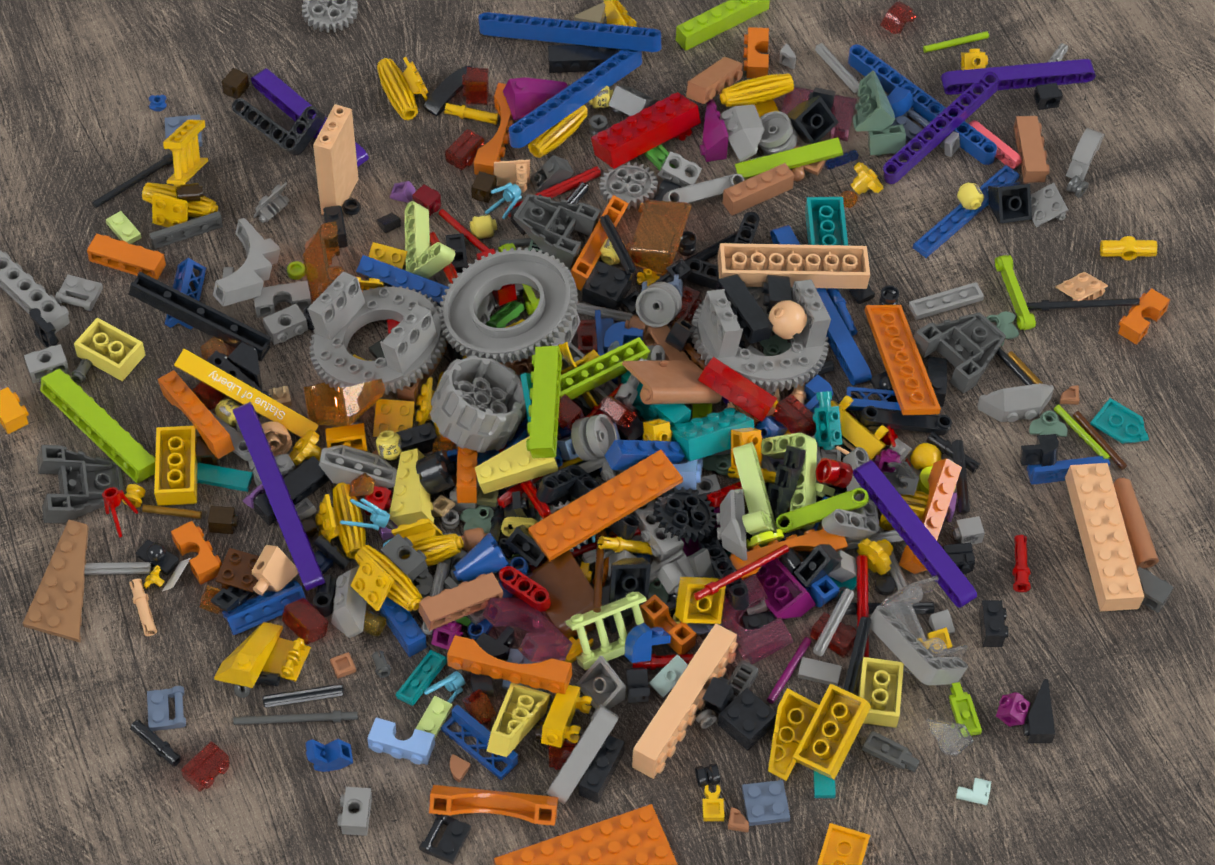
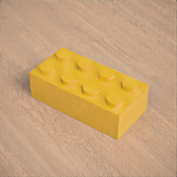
[154,426,198,506]
[793,683,871,780]

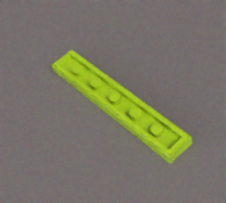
[735,137,843,181]

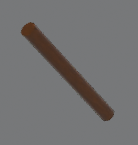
[1073,411,1127,470]

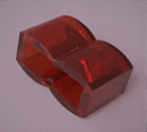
[600,396,637,428]

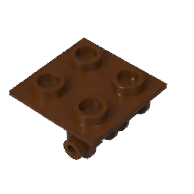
[215,548,259,592]

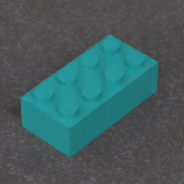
[805,197,848,246]
[621,371,691,428]
[670,408,754,461]

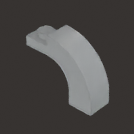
[1066,128,1105,181]

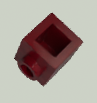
[412,184,441,217]

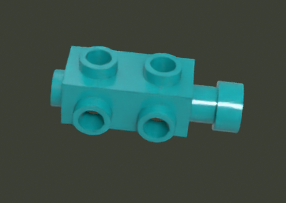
[813,391,842,450]

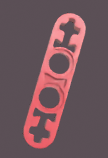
[968,120,1022,169]

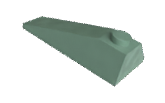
[853,71,895,131]

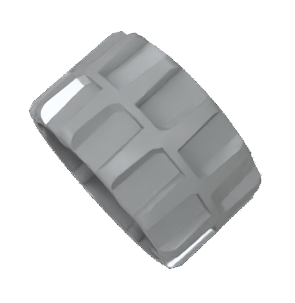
[430,355,526,453]

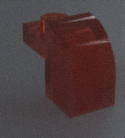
[880,1,917,34]
[577,320,597,355]

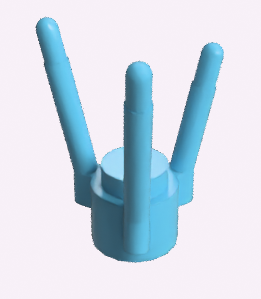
[485,182,522,219]
[340,498,390,531]
[424,671,465,703]

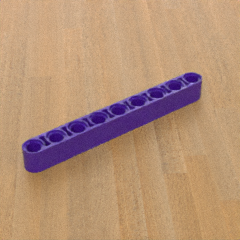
[941,59,1096,95]
[251,68,369,167]
[883,71,998,184]
[853,460,977,608]

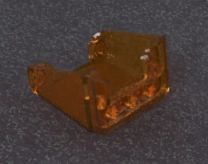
[626,200,692,275]
[303,221,345,303]
[304,379,385,426]

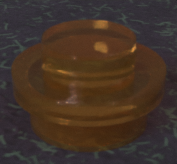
[840,191,858,208]

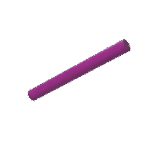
[767,637,812,704]

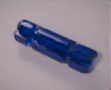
[825,150,859,170]

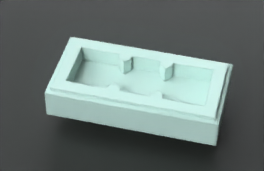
[648,654,688,698]

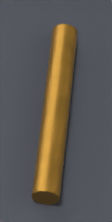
[1007,351,1043,384]
[142,504,202,519]

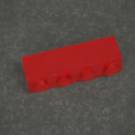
[698,357,777,422]

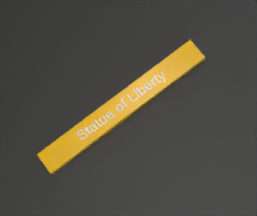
[174,349,319,438]

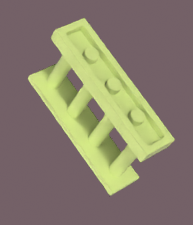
[565,592,647,670]

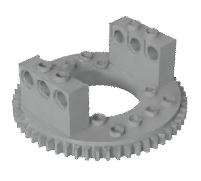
[439,247,581,364]
[307,271,447,397]
[691,279,831,392]

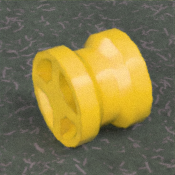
[122,484,146,508]

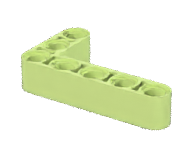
[404,201,455,279]
[761,433,817,530]
[733,442,777,536]

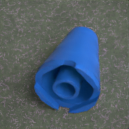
[453,533,511,582]

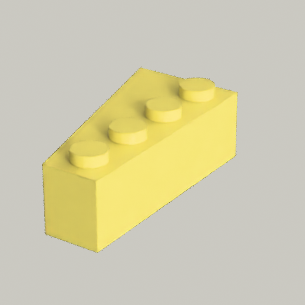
[475,436,559,494]
[389,449,434,526]
[487,683,550,757]

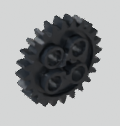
[653,487,717,543]

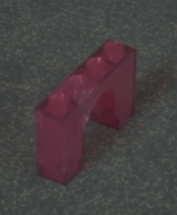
[781,86,857,142]
[721,574,794,664]
[482,597,573,662]

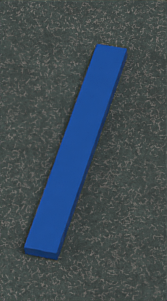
[912,165,1020,258]

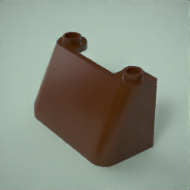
[523,550,603,644]

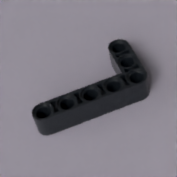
[232,98,325,156]
[686,211,760,290]
[536,465,640,540]
[698,526,752,611]

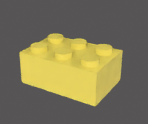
[74,318,145,381]
[858,657,904,728]

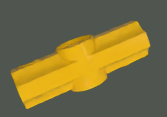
[1100,236,1157,260]

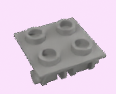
[253,182,289,223]
[1031,183,1068,227]

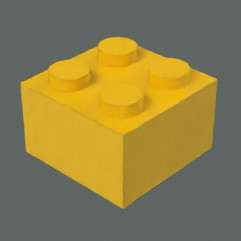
[675,577,726,624]

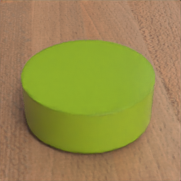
[287,261,306,280]

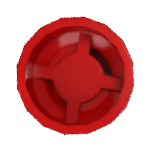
[816,458,853,488]

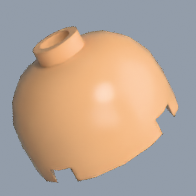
[768,300,807,339]
[261,421,292,456]

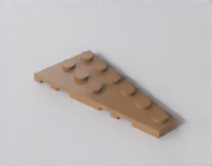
[22,520,89,642]

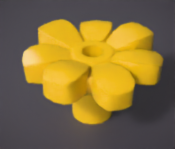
[637,268,660,286]
[144,565,165,588]

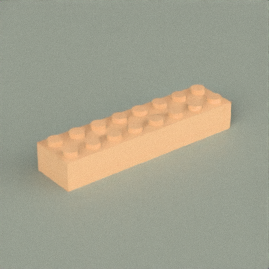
[718,243,870,289]
[1065,463,1144,612]
[632,623,738,779]

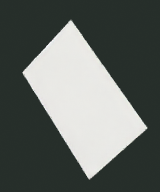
[163,558,191,591]

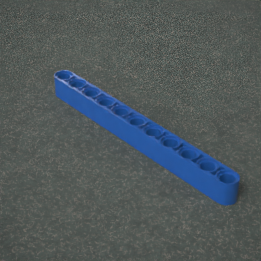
[478,12,662,52]
[848,44,997,165]
[509,49,642,148]
[770,225,872,386]

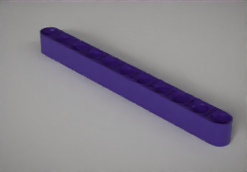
[233,402,326,591]

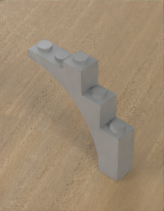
[213,218,280,306]

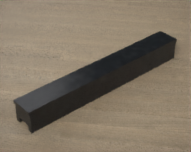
[128,271,271,361]

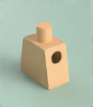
[252,545,298,595]

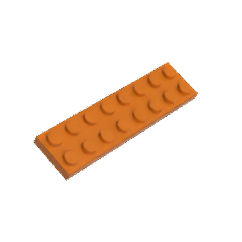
[864,305,941,415]
[528,450,683,561]

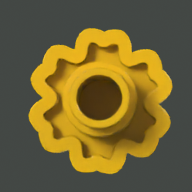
[850,162,884,195]
[289,430,322,466]
[857,538,893,575]

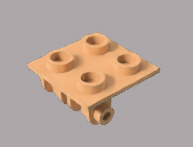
[494,159,530,193]
[1056,272,1108,301]

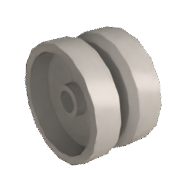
[759,111,798,156]
[635,282,682,327]
[571,414,617,461]

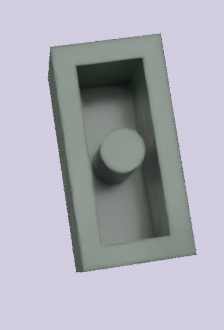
[868,124,906,156]

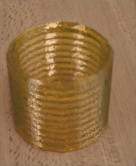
[363,610,386,637]

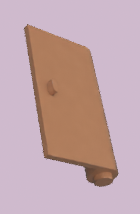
[622,360,722,405]
[1113,477,1159,569]

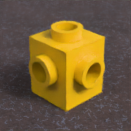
[961,48,988,70]
[643,419,672,441]

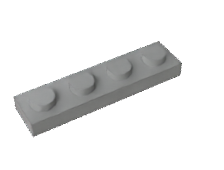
[909,282,984,320]

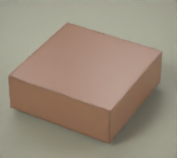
[330,652,356,679]

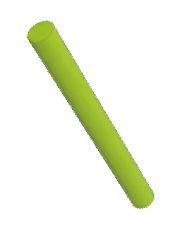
[923,31,989,53]
[1054,405,1110,459]

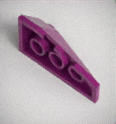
[503,77,568,120]
[700,99,729,162]
[756,558,816,619]

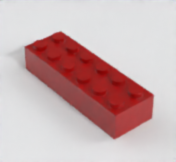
[591,92,701,169]

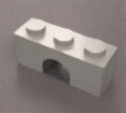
[254,281,312,318]

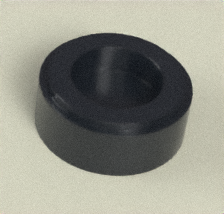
[875,575,896,595]

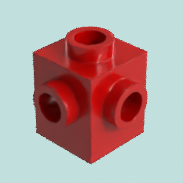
[365,485,392,516]

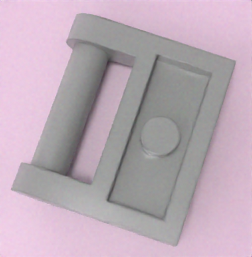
[55,275,103,311]

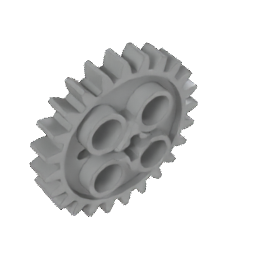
[302,0,358,33]
[599,162,658,210]

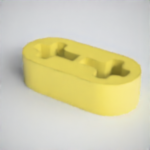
[501,517,538,537]

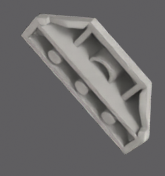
[720,105,764,162]
[977,383,1054,422]
[319,445,397,493]
[717,489,747,561]
[331,565,367,638]

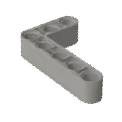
[822,447,879,540]
[870,606,968,685]
[546,704,618,805]

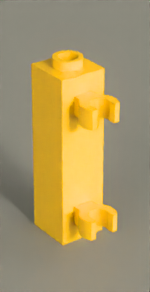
[831,395,889,460]
[541,685,592,748]

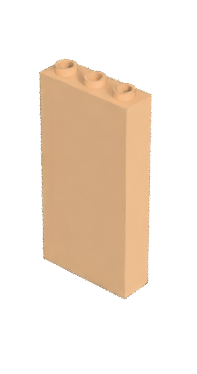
[313,104,358,215]

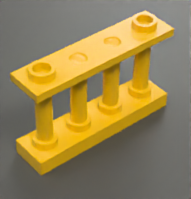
[163,119,208,187]

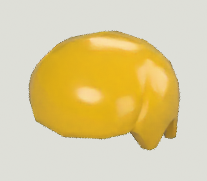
[910,443,942,470]

